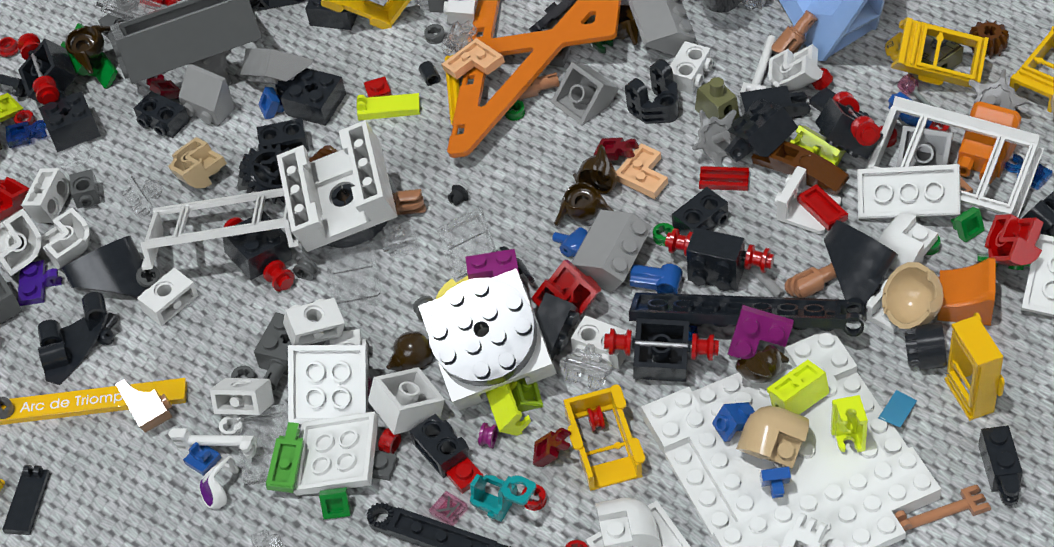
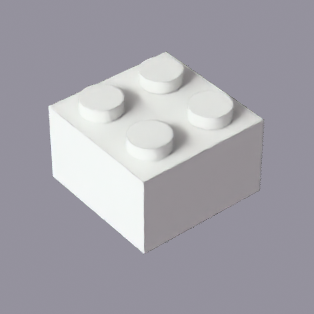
[368,367,445,435]

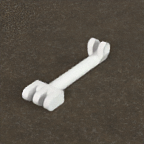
[739,35,777,99]
[168,428,257,459]

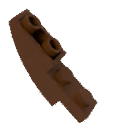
[751,141,850,195]

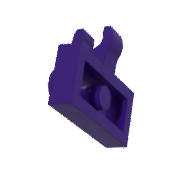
[17,260,62,306]

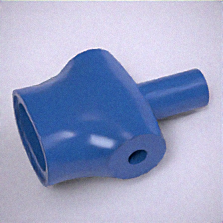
[552,227,587,257]

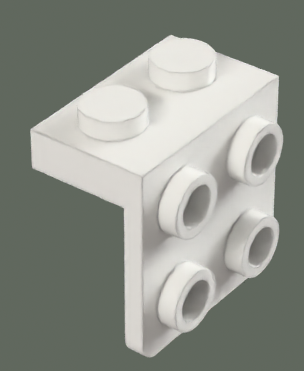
[774,166,841,234]

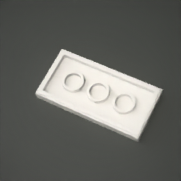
[857,164,961,219]

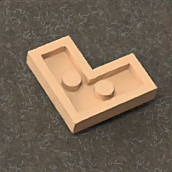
[441,38,505,79]
[616,143,668,199]

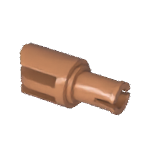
[771,10,818,54]
[506,72,560,100]
[395,189,426,215]
[785,263,837,298]

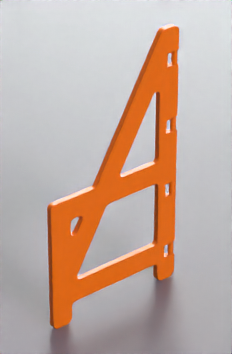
[447,0,621,158]

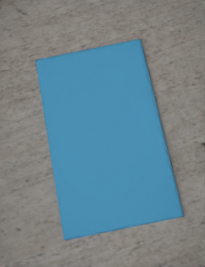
[878,390,917,427]

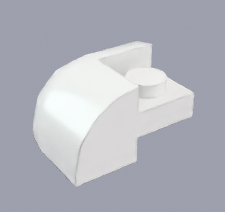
[768,44,823,91]
[40,208,90,269]
[0,209,41,276]
[878,213,938,271]
[595,498,661,547]

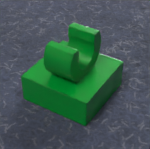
[951,207,985,242]
[319,487,351,520]

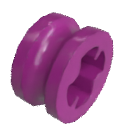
[478,422,498,449]

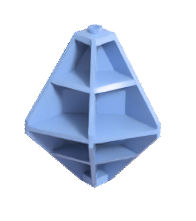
[779,0,885,61]

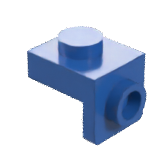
[712,402,755,442]

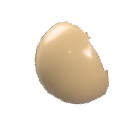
[882,262,944,329]

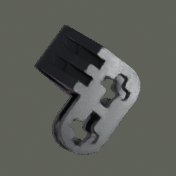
[625,59,679,124]

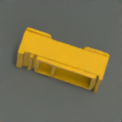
[321,0,411,29]
[891,17,989,88]
[1009,26,1054,113]
[944,312,1005,421]
[563,384,645,491]

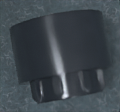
[905,322,947,370]

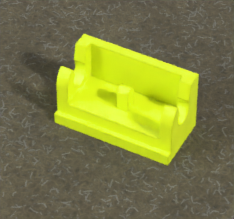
[790,125,846,166]
[767,359,830,415]
[485,381,531,436]
[830,395,868,452]

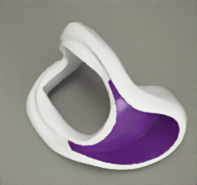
[199,455,239,509]

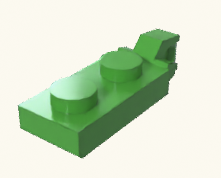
[266,422,304,493]

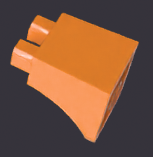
[957,101,1021,184]
[937,258,996,326]

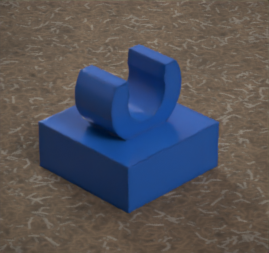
[258,87,284,119]
[183,442,222,476]
[759,467,791,499]

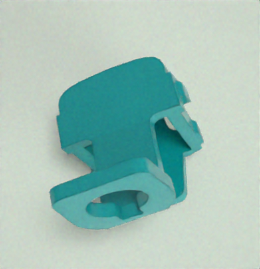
[470,474,536,522]

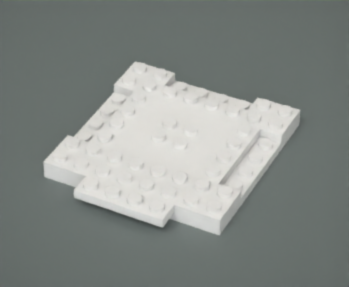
[641,330,941,547]

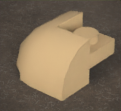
[168,137,227,188]
[736,405,809,469]

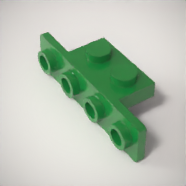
[61,23,118,89]

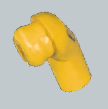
[884,32,903,61]

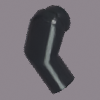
[97,312,118,345]

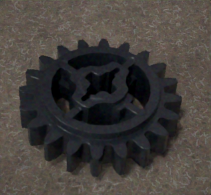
[238,143,289,204]

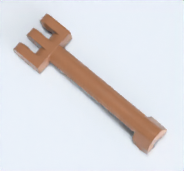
[894,485,991,531]

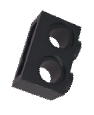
[133,91,190,138]
[256,118,309,152]
[672,187,728,236]
[410,413,469,478]

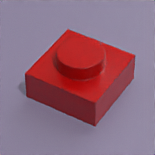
[363,76,391,97]
[446,457,484,494]

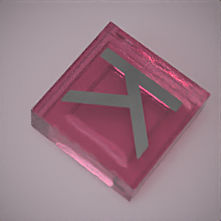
[429,491,468,526]

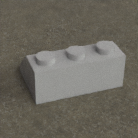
[628,0,696,56]
[240,48,313,85]
[571,210,652,293]

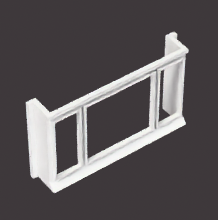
[866,96,1044,218]
[140,188,300,270]

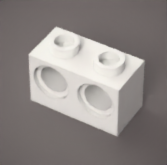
[670,41,713,94]
[21,168,71,223]
[571,315,632,369]

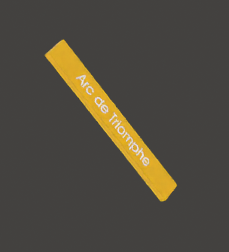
[0,378,187,425]

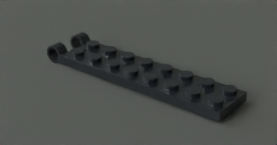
[629,292,865,337]

